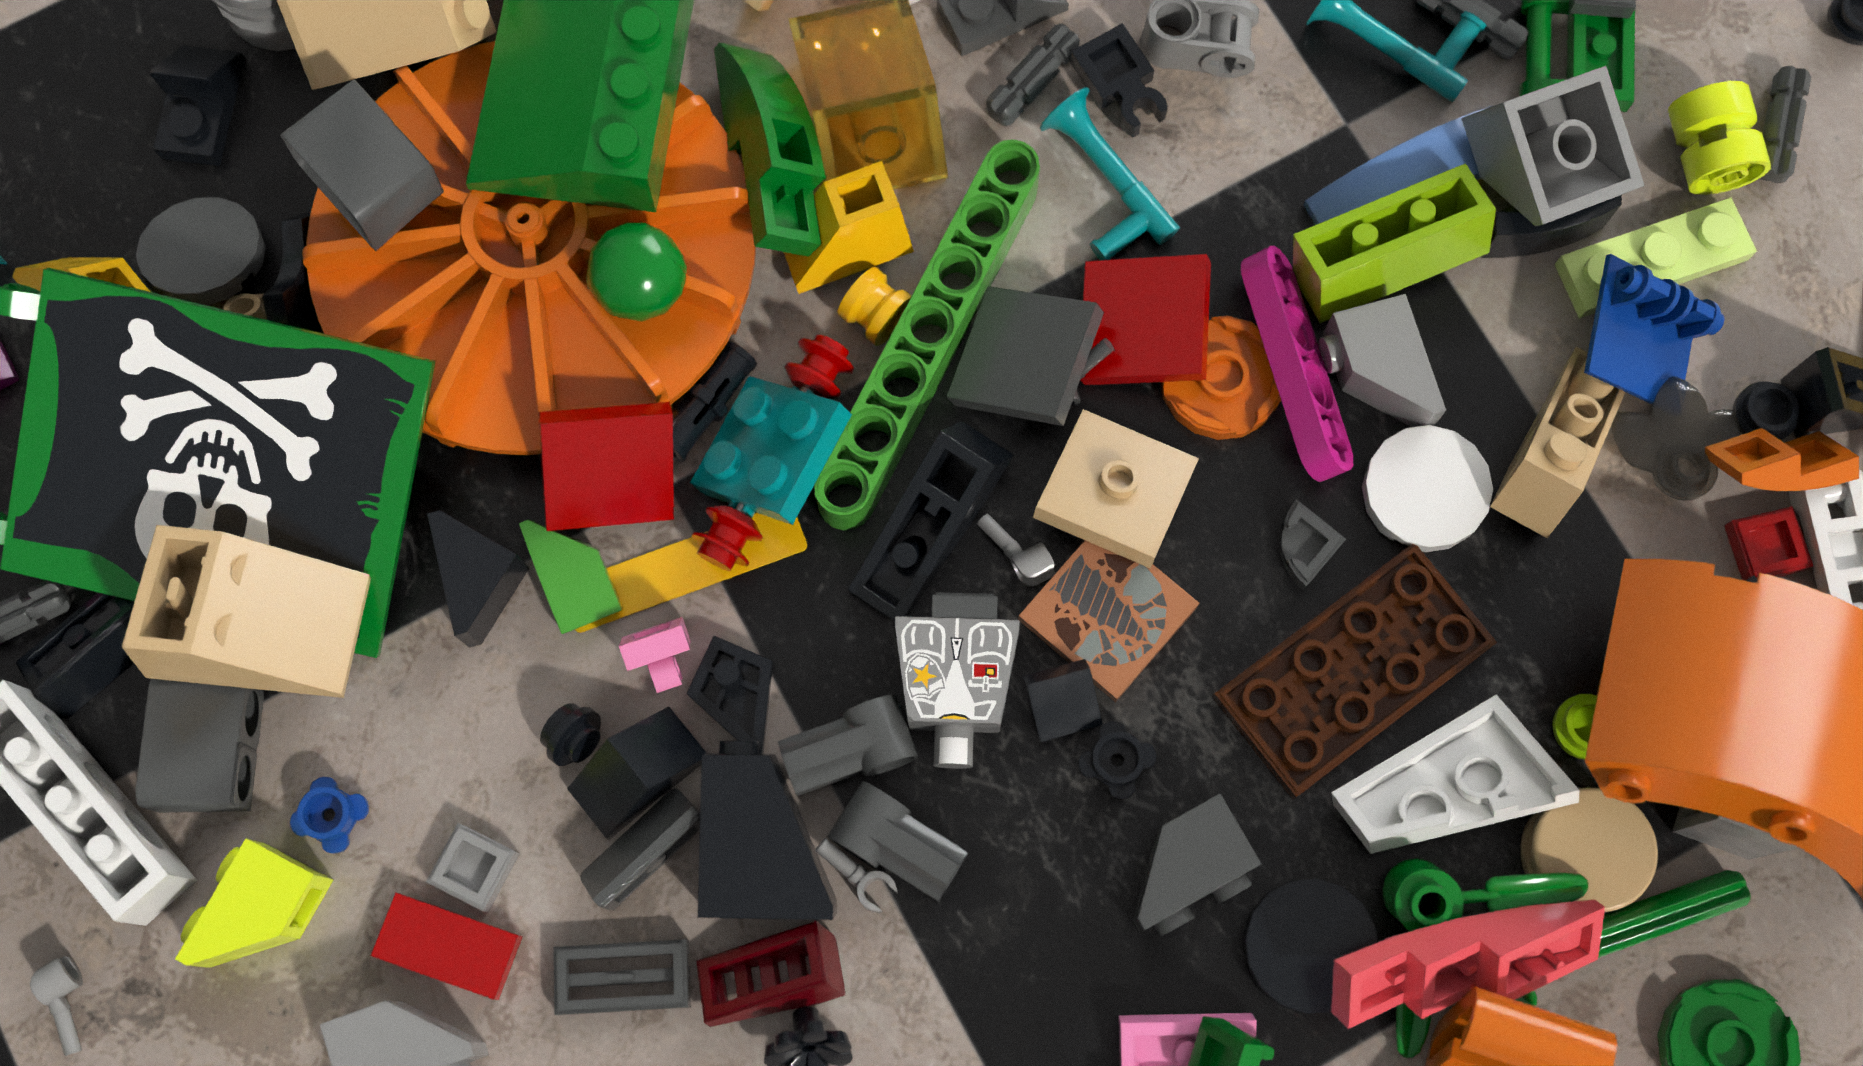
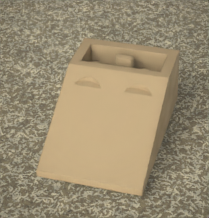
[122,525,371,698]

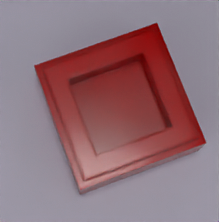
[1724,506,1813,581]

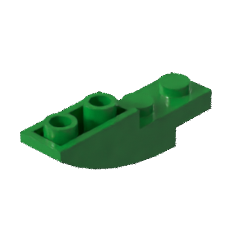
[714,42,826,257]

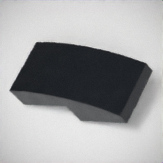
[1481,195,1622,258]

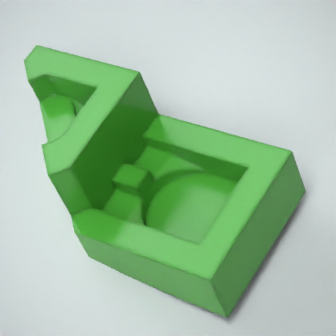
[519,519,623,634]

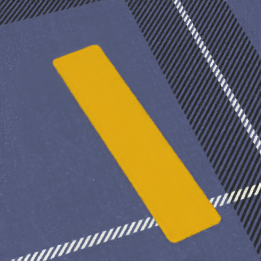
[575,513,807,633]

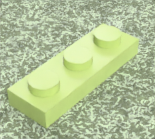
[1554,197,1757,319]

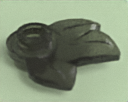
[1612,376,1741,501]

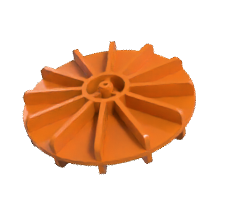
[302,41,756,455]

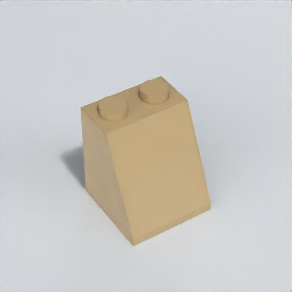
[277,0,497,90]

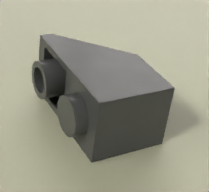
[1133,793,1261,937]

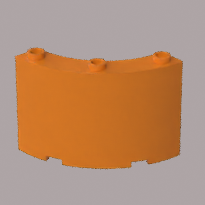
[1585,559,1863,899]

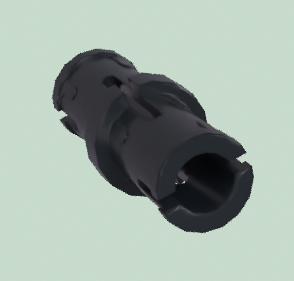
[672,341,757,462]

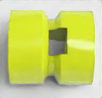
[1668,81,1771,195]

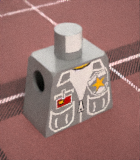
[895,616,1020,769]

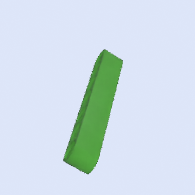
[814,139,1040,531]

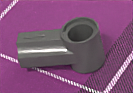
[778,694,918,796]
[827,781,968,902]

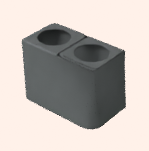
[280,80,444,251]
[136,679,264,813]

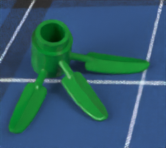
[1383,859,1589,1058]

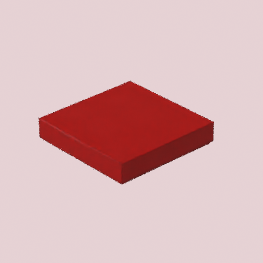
[1080,254,1211,385]
[538,402,674,531]

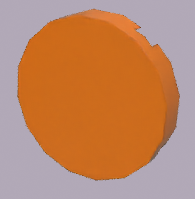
[1161,315,1281,440]

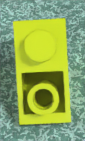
[175,838,334,968]

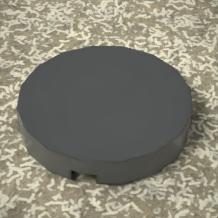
[135,197,266,306]

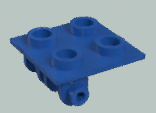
[1584,254,1724,415]

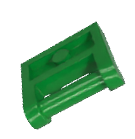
[1519,0,1635,112]

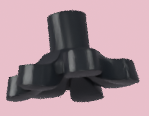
[764,1007,853,1066]

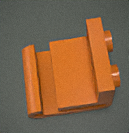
[1425,987,1617,1066]

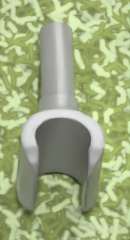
[977,514,1055,587]
[815,838,898,913]
[30,956,83,1056]

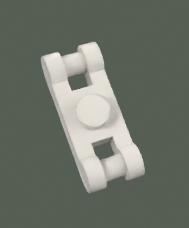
[1789,469,1863,610]

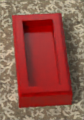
[371,892,523,1000]

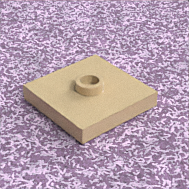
[1033,409,1199,569]

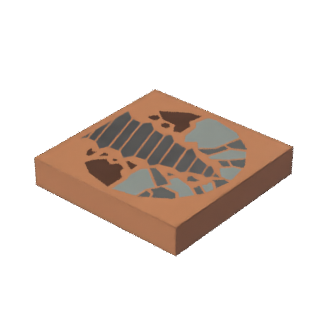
[1018,540,1200,703]

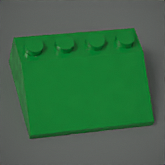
[466,0,694,212]

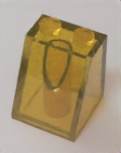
[788,0,948,190]

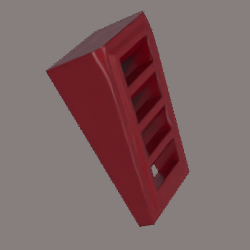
[696,921,845,1027]

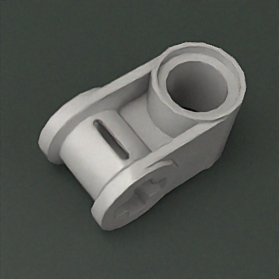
[1140,0,1259,78]

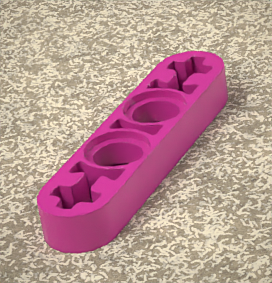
[1241,246,1354,482]

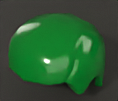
[586,223,687,322]

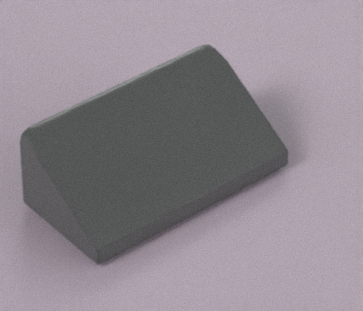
[580,788,700,911]

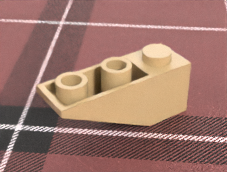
[1490,346,1625,538]

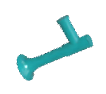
[1306,0,1486,103]
[1040,87,1180,260]

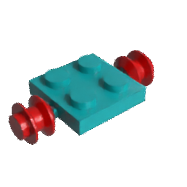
[690,334,854,571]

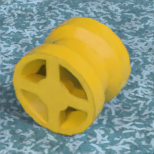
[837,267,912,346]

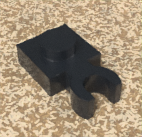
[1070,23,1168,137]

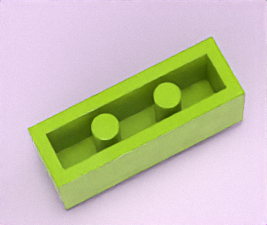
[1293,163,1496,323]

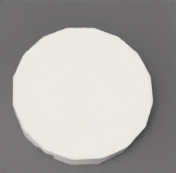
[1362,425,1493,552]

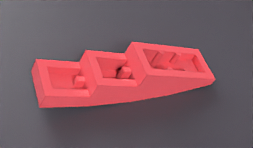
[1331,899,1605,1029]

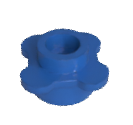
[290,777,369,854]

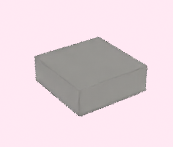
[426,823,520,912]

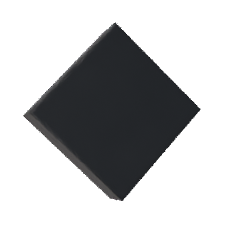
[1023,659,1103,742]

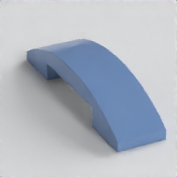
[1304,105,1495,225]

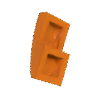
[1705,428,1859,491]

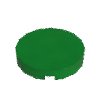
[1657,979,1801,1066]

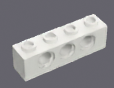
[0,680,197,926]

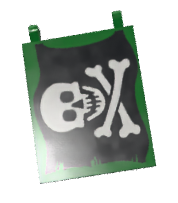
[0,268,436,658]

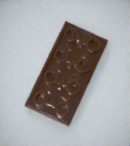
[1212,544,1497,799]

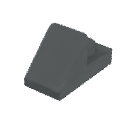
[936,0,1069,56]

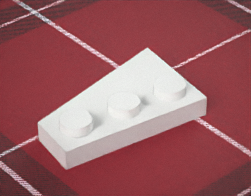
[1331,694,1579,854]

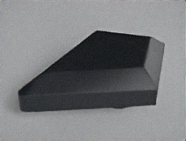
[687,635,773,754]

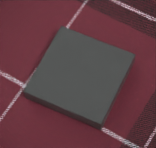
[946,286,1104,426]

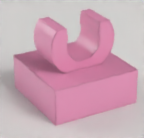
[619,617,691,693]

